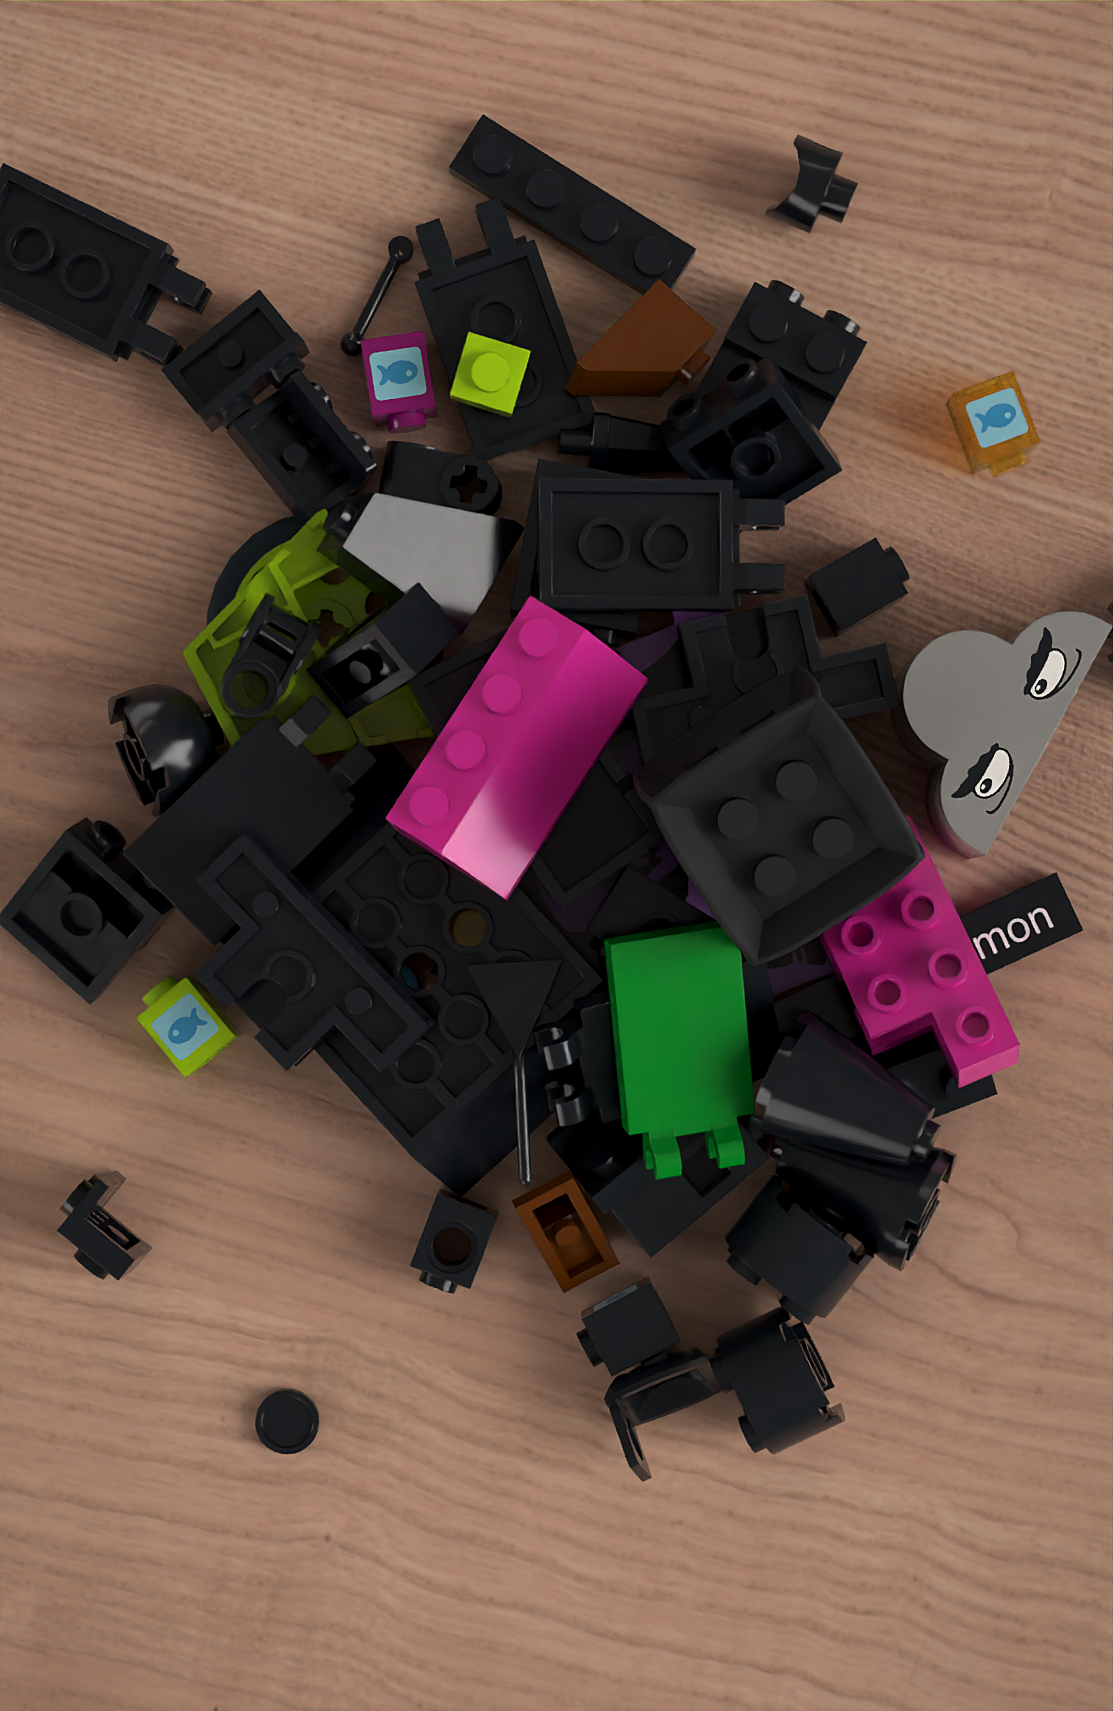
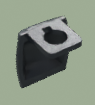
[604,1347,723,1482]

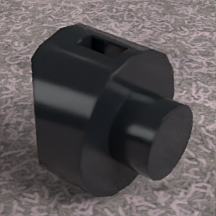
[765,135,858,234]

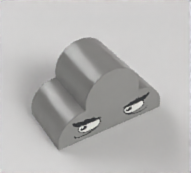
[890,611,1113,859]

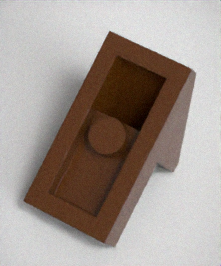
[512,1170,620,1293]

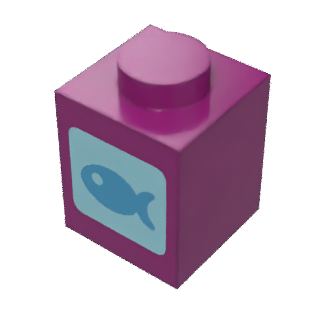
[361,331,438,433]

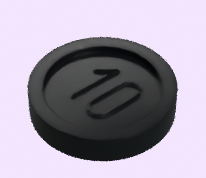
[255,1389,320,1454]

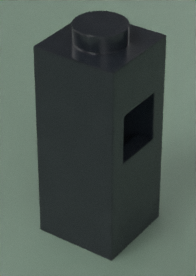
[611,1114,770,1258]

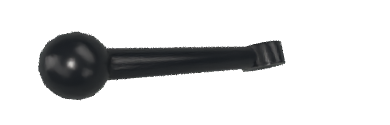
[340,236,414,356]

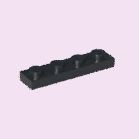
[449,114,696,295]

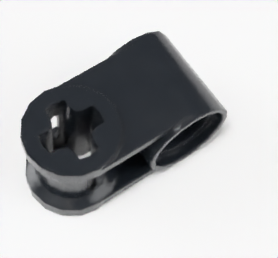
[378,441,503,516]
[218,592,323,720]

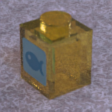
[945,371,1040,478]

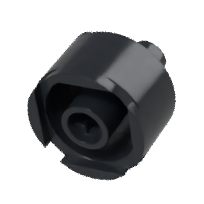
[724,1175,875,1325]
[709,1306,845,1455]

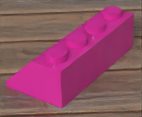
[385,596,649,901]

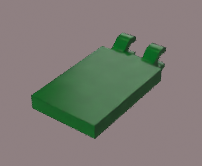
[604,921,755,1180]

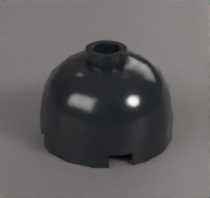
[108,684,224,817]

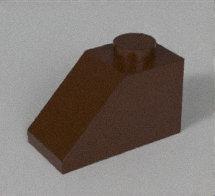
[564,279,716,397]

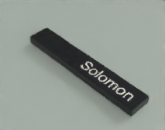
[752,872,1083,1083]

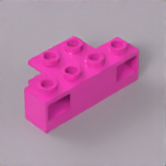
[819,814,1020,1088]

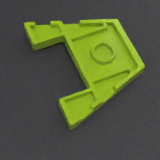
[182,509,434,755]

